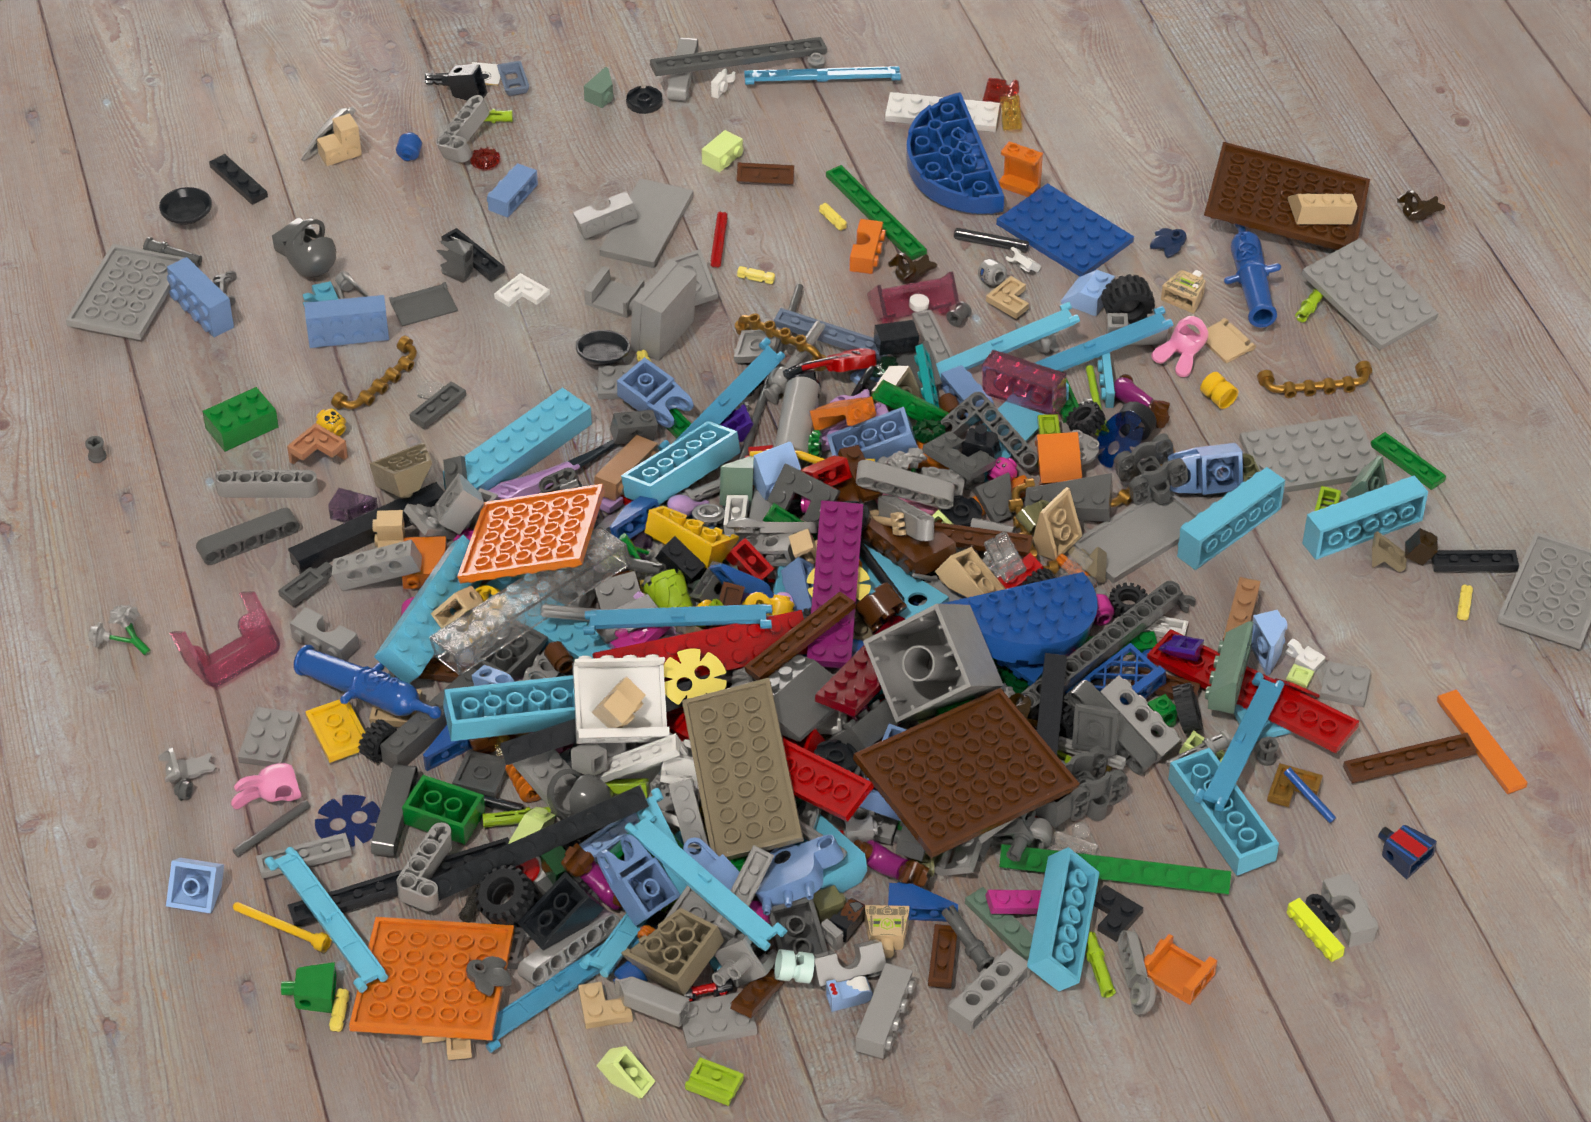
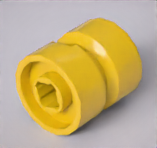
[1200,372,1239,409]

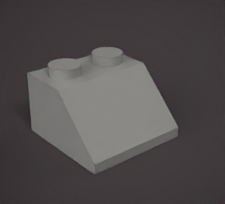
[435,473,484,535]

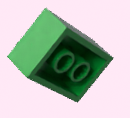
[202,387,279,452]
[402,775,486,845]

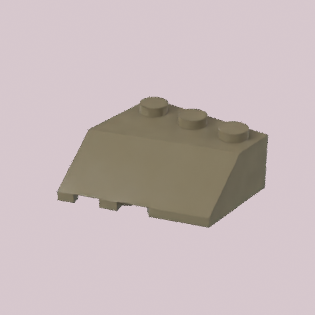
[369,442,432,498]
[621,908,724,996]

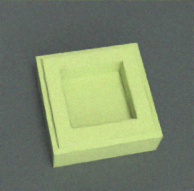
[1286,664,1314,689]

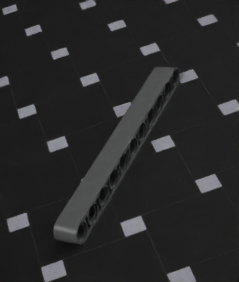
[1016,581,1181,719]

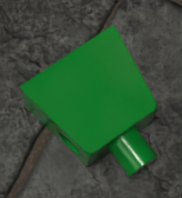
[281,962,337,1013]

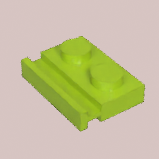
[685,1057,744,1106]

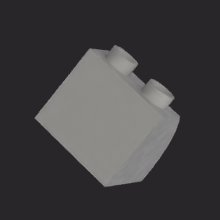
[863,604,1004,723]

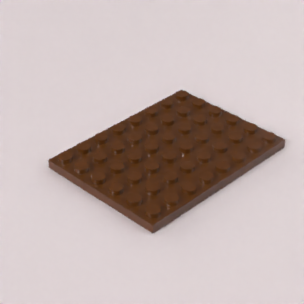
[1204,142,1370,250]
[853,688,1080,858]

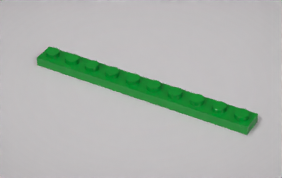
[999,844,1231,894]

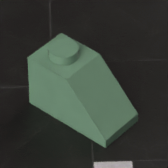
[584,67,614,108]

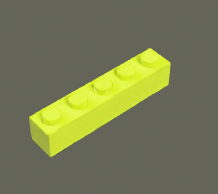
[1287,898,1345,962]

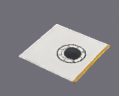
[472,62,500,86]

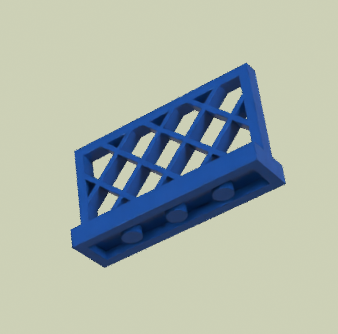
[1065,643,1166,705]

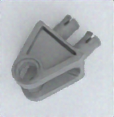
[712,931,777,987]

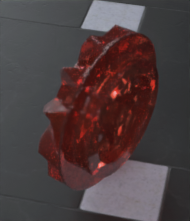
[470,147,500,170]

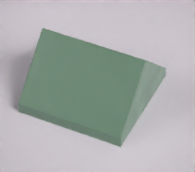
[1346,455,1387,498]
[719,456,754,507]

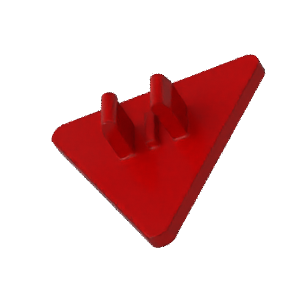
[1275,678,1320,698]

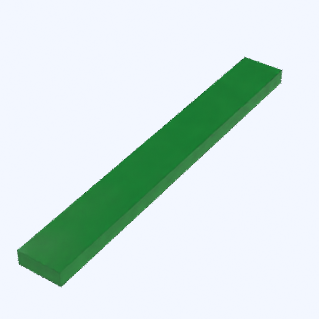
[826,165,927,261]

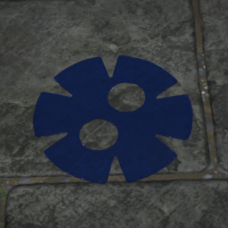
[1097,411,1143,468]
[315,795,380,847]

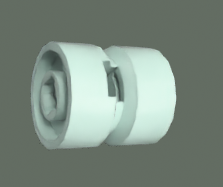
[774,949,814,983]

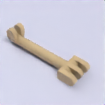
[870,510,906,535]

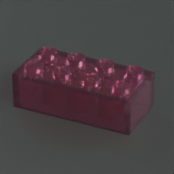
[982,350,1066,415]

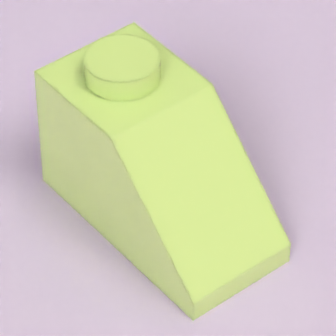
[508,807,556,844]
[596,1046,655,1099]

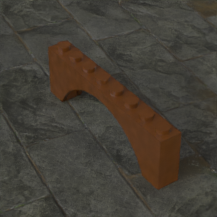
[832,479,956,579]

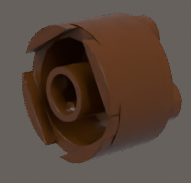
[855,582,907,633]

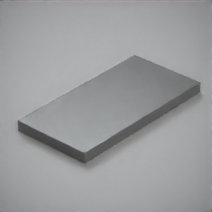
[599,178,693,268]
[1071,489,1198,584]

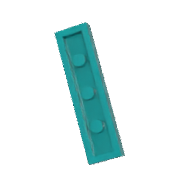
[914,344,939,407]

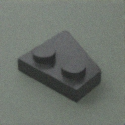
[973,472,1013,523]

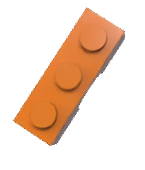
[850,219,886,274]

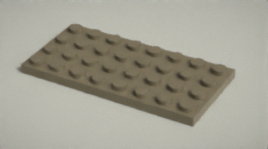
[682,678,804,860]

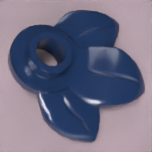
[1150,228,1187,258]

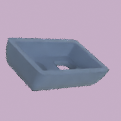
[497,61,529,96]

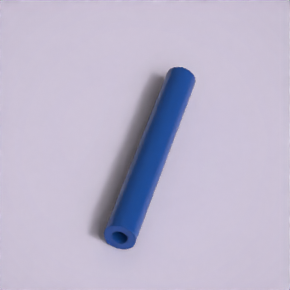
[1284,768,1336,823]

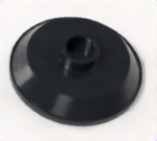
[159,187,212,225]
[576,330,630,366]

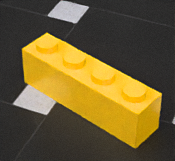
[644,505,739,569]

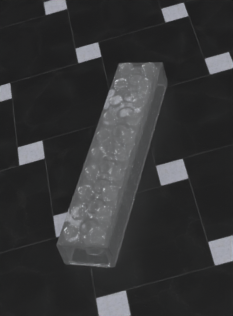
[429,527,631,675]

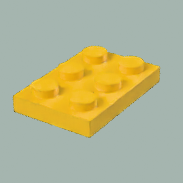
[305,699,365,763]

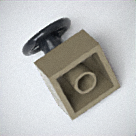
[851,366,923,418]

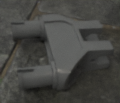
[977,810,1036,862]

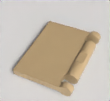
[1198,318,1256,364]

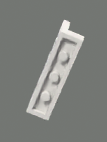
[596,733,688,782]
[660,755,699,789]

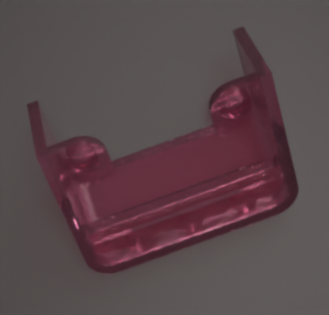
[867,271,959,324]
[170,591,280,687]

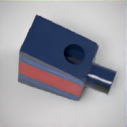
[1378,825,1437,879]

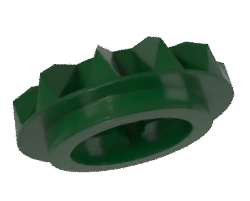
[913,418,946,443]

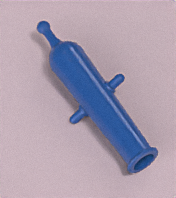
[1224,224,1281,328]
[294,645,442,719]

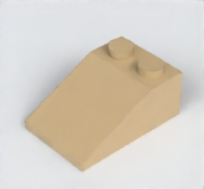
[1033,487,1083,560]
[935,547,1005,598]

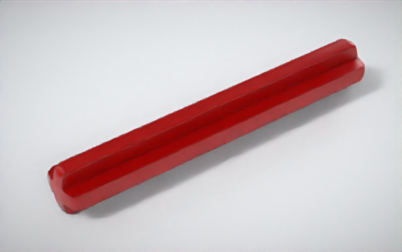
[710,211,728,268]

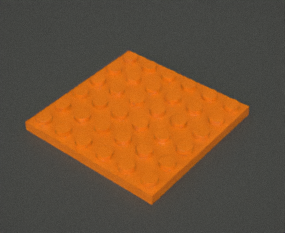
[457,484,605,583]
[349,917,515,1040]

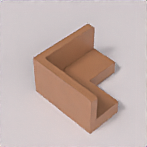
[287,423,348,464]

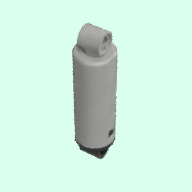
[775,370,821,469]

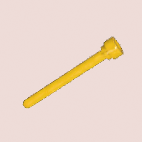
[233,902,332,953]

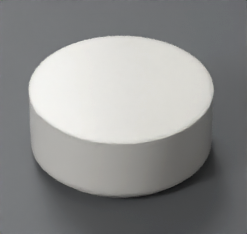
[909,294,929,312]

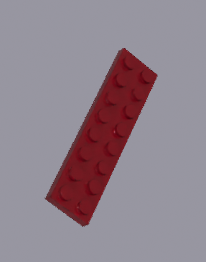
[815,615,905,717]

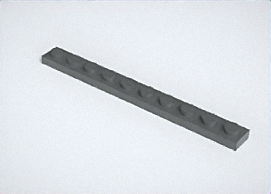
[650,37,827,76]

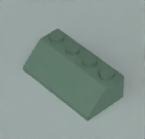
[1205,621,1254,714]

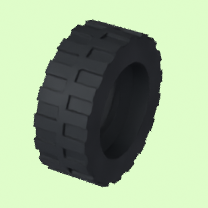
[1172,682,1203,734]

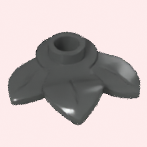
[466,956,512,996]

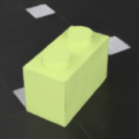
[702,130,743,172]

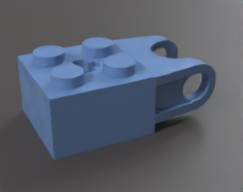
[617,357,694,428]
[1168,443,1243,495]
[597,834,680,926]
[683,837,740,890]

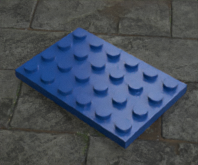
[996,183,1134,277]

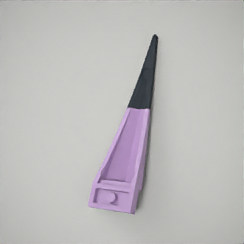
[488,440,617,500]

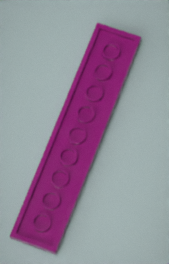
[807,500,863,668]

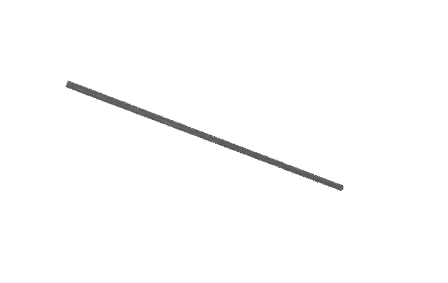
[716,284,803,530]

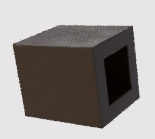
[1405,528,1438,566]

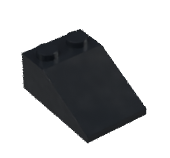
[518,872,604,950]

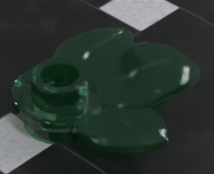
[872,356,898,378]

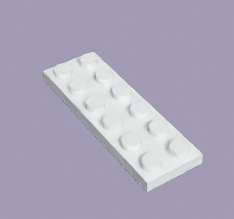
[885,92,1000,132]

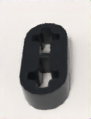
[1305,894,1340,933]

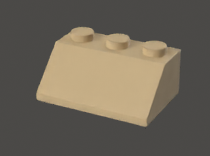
[1288,194,1357,224]

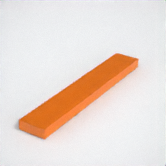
[1437,689,1528,794]

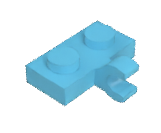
[302,281,338,307]

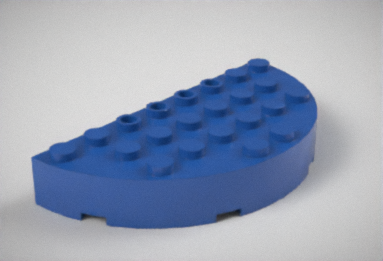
[906,92,1004,214]
[942,572,1098,664]

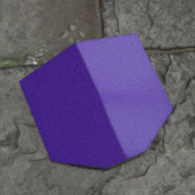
[720,404,754,442]
[1158,634,1204,662]

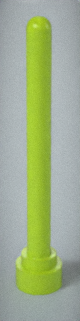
[1086,365,1110,436]

